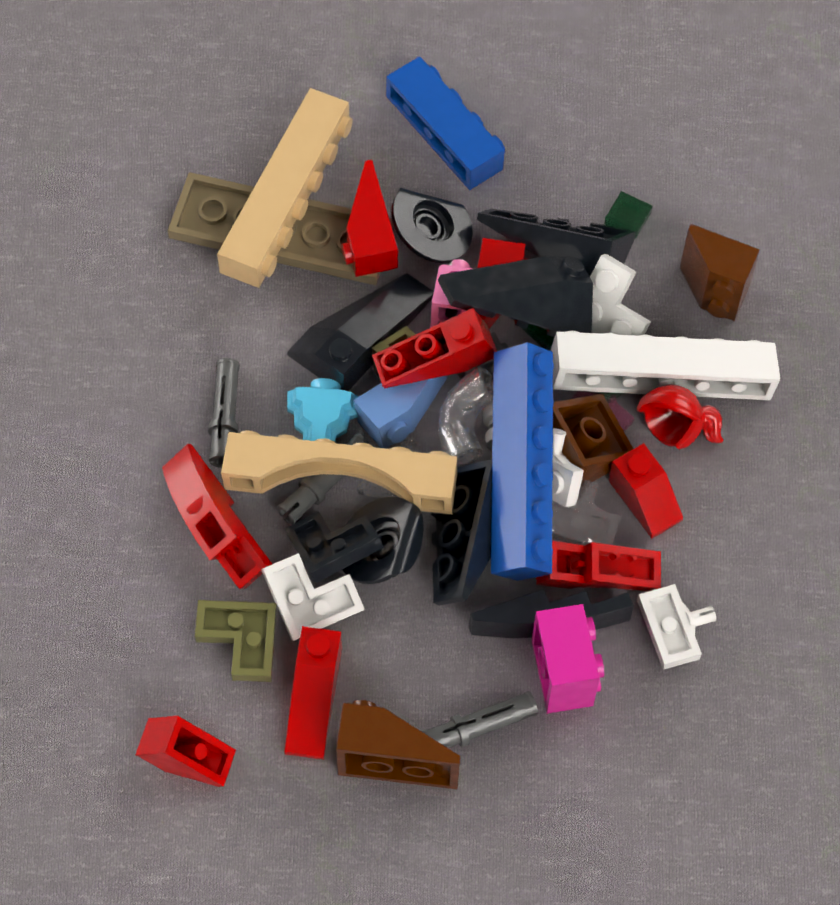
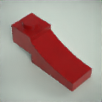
[536,541,661,592]

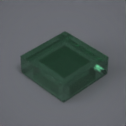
[604,191,653,239]

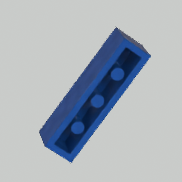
[386,56,505,190]

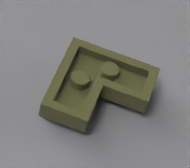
[195,600,277,682]

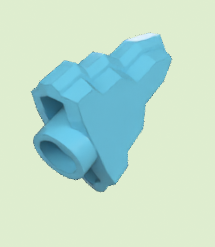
[287,378,359,443]

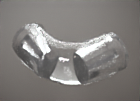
[437,366,493,467]

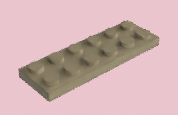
[168,172,394,286]

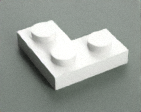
[590,254,651,336]
[261,553,365,641]

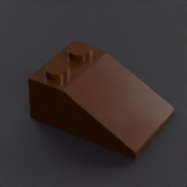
[336,700,460,790]

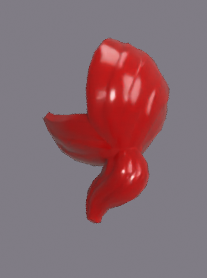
[637,385,724,450]

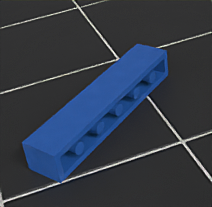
[491,342,554,581]

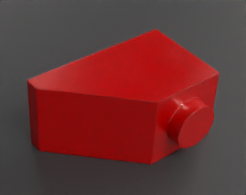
[608,443,683,539]
[135,716,236,787]

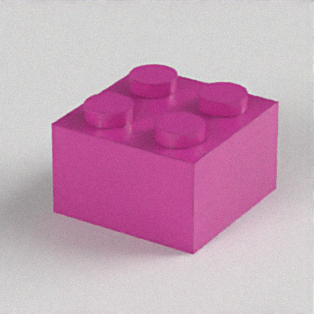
[532,604,605,714]

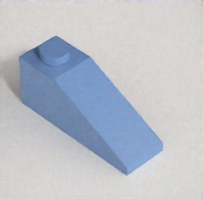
[353,375,449,449]

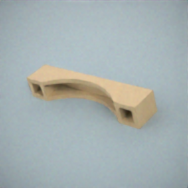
[221,430,457,514]

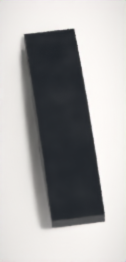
[469,589,634,638]

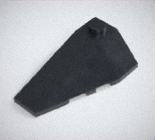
[477,208,636,277]
[438,256,593,337]
[287,273,434,391]
[431,459,492,606]

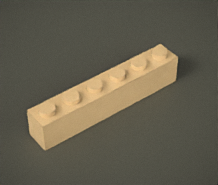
[217,88,353,288]

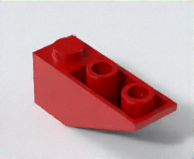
[372,308,497,388]

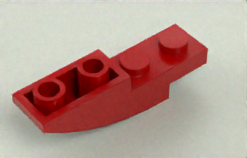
[162,444,272,590]

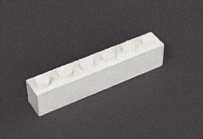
[550,331,780,400]

